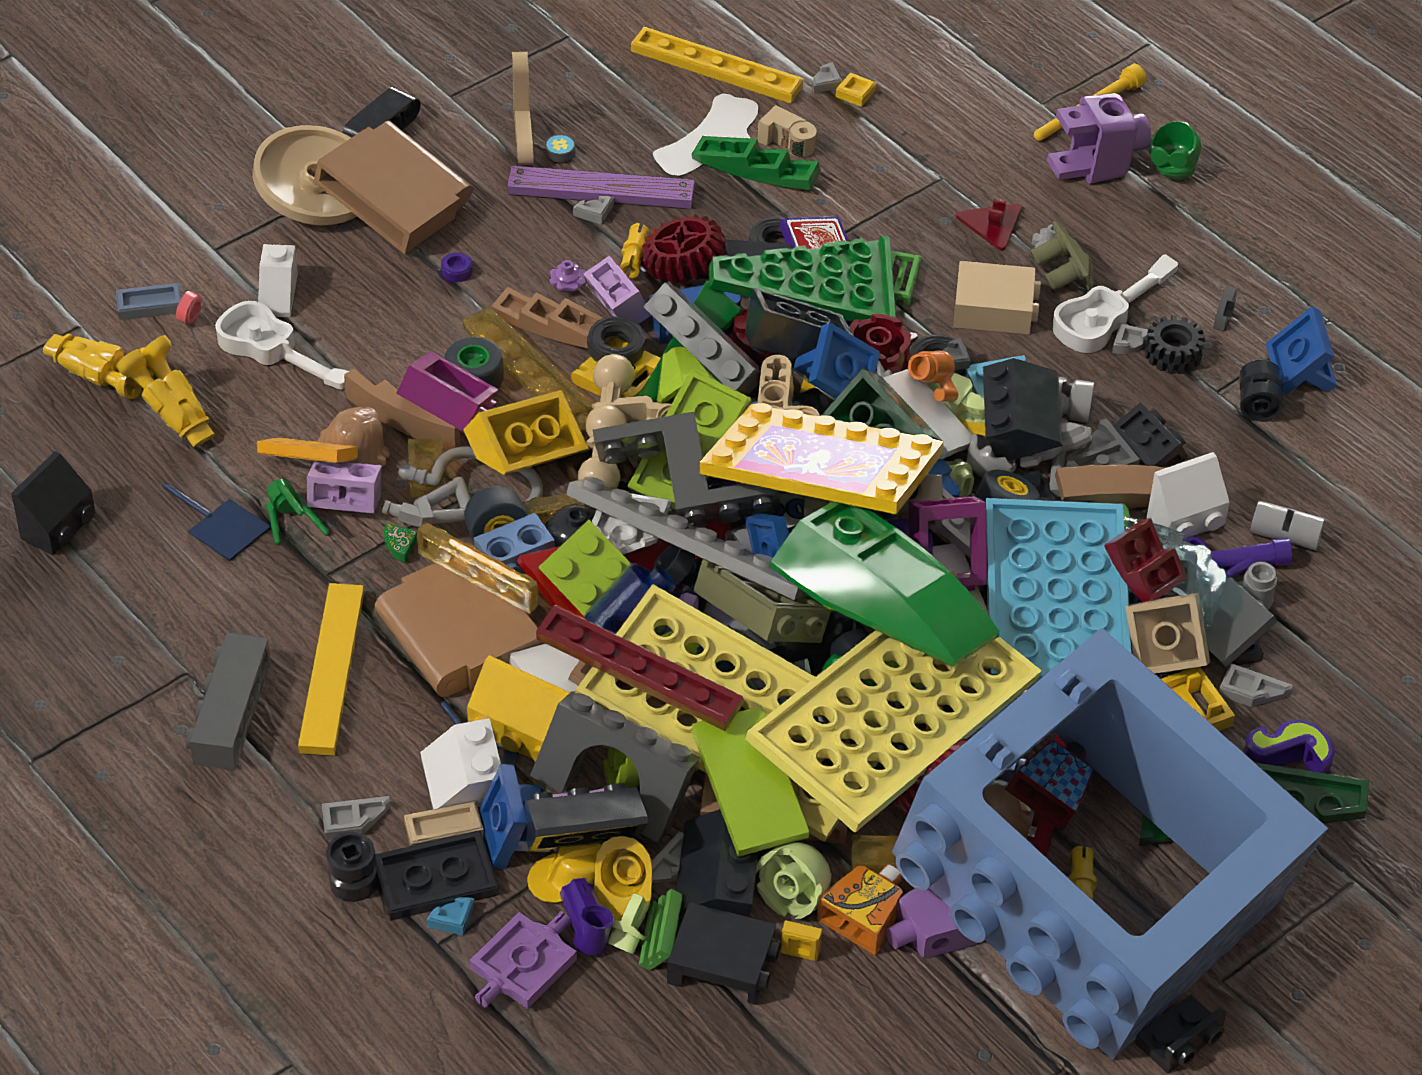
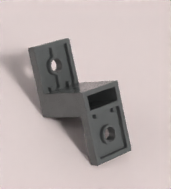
[592,412,781,528]

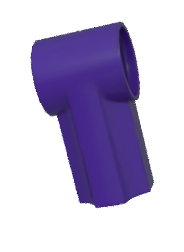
[560,878,614,955]

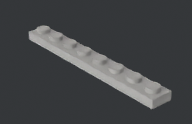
[566,476,810,600]

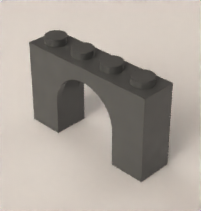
[530,691,701,843]

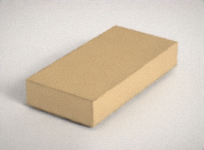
[404,801,484,846]

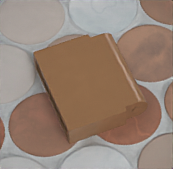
[314,121,473,254]
[375,546,544,697]

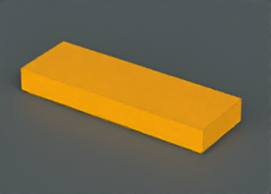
[257,437,358,463]

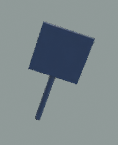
[163,483,271,561]

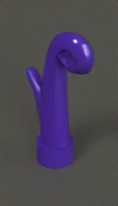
[1178,536,1292,578]

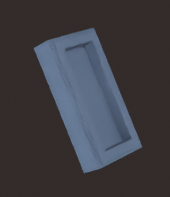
[116,283,182,320]

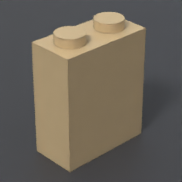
[953,261,1041,335]

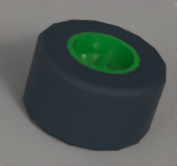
[444,337,503,389]

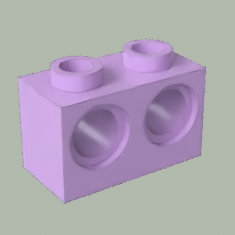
[583,256,651,324]
[307,461,382,513]

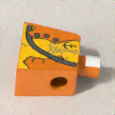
[817,865,903,955]

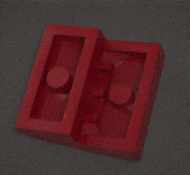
[1104,518,1187,602]

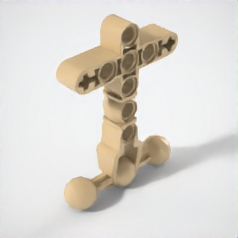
[578,354,819,495]

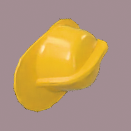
[594,836,653,921]
[527,843,602,903]

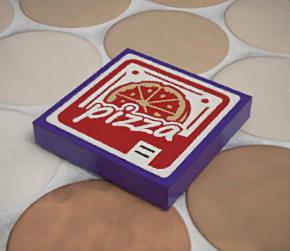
[779,216,848,249]

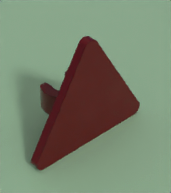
[956,198,1022,251]

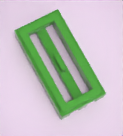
[891,251,922,305]
[639,889,682,971]

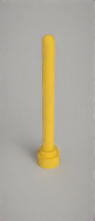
[1034,63,1147,141]

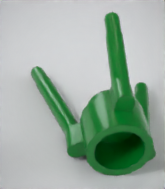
[265,478,330,545]

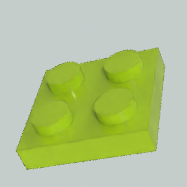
[538,520,637,619]

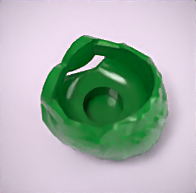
[1149,120,1201,181]

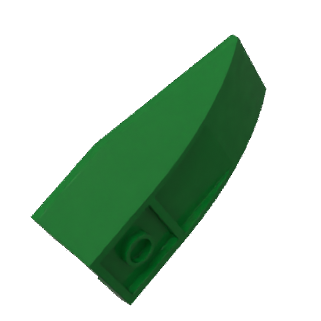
[769,501,1000,666]

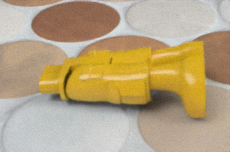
[43,334,154,399]
[116,335,215,448]

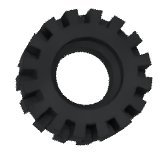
[1144,315,1205,374]

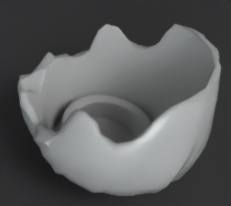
[967,434,1017,478]

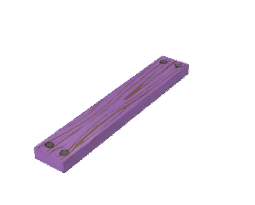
[507,166,694,209]

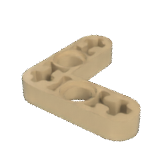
[512,52,534,166]

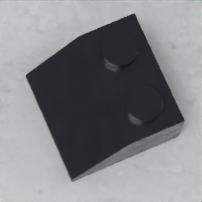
[11,451,96,556]

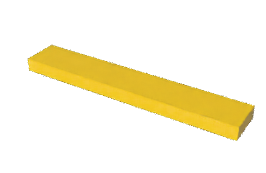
[631,27,804,104]
[298,583,364,756]

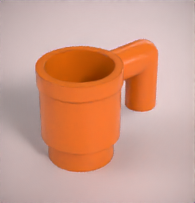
[908,351,959,401]

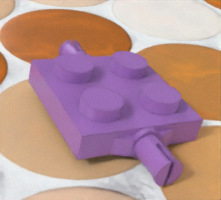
[469,911,577,1009]

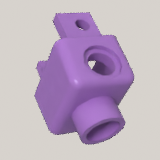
[1047,93,1151,184]

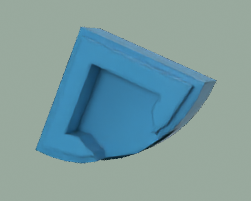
[427,897,475,936]

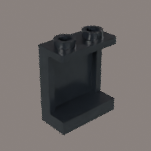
[667,902,781,1005]

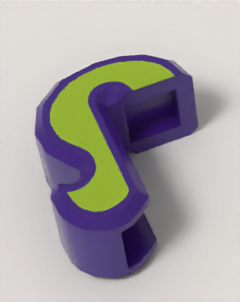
[1243,720,1335,774]

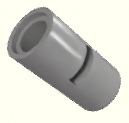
[1250,500,1325,551]

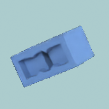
[474,513,555,584]

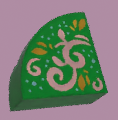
[384,523,418,563]

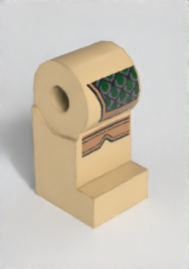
[757,105,816,158]

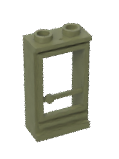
[694,559,831,643]

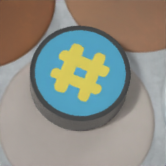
[545,134,576,163]

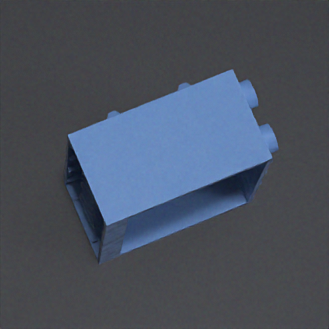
[892,628,1328,1060]

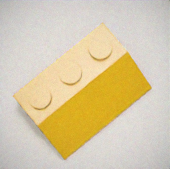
[463,390,589,475]
[467,655,570,762]

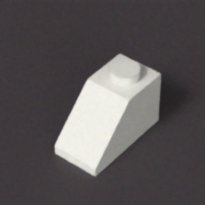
[258,244,298,317]

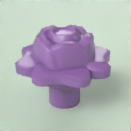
[549,260,586,293]

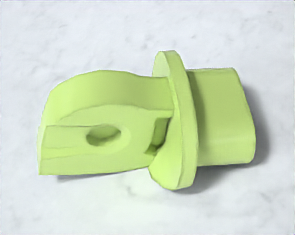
[945,459,974,497]
[607,893,648,954]

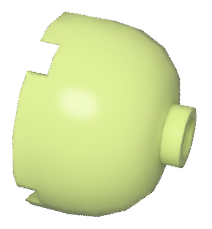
[756,842,831,919]

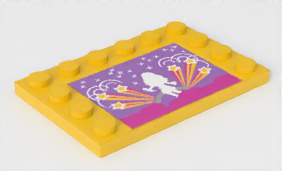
[700,403,943,514]

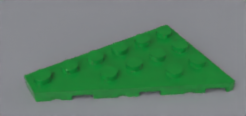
[709,235,896,321]

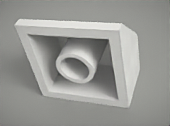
[1147,452,1230,545]
[420,718,501,809]

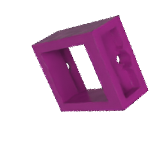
[396,351,499,433]
[908,496,987,591]

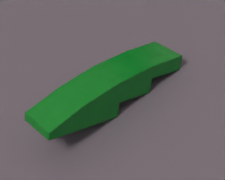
[691,136,821,190]

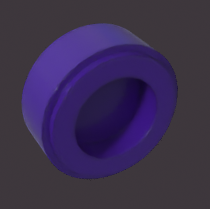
[441,253,473,282]

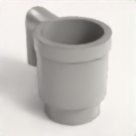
[1242,562,1277,610]

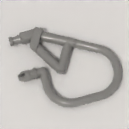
[382,446,543,530]

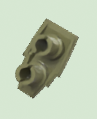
[1030,221,1094,292]

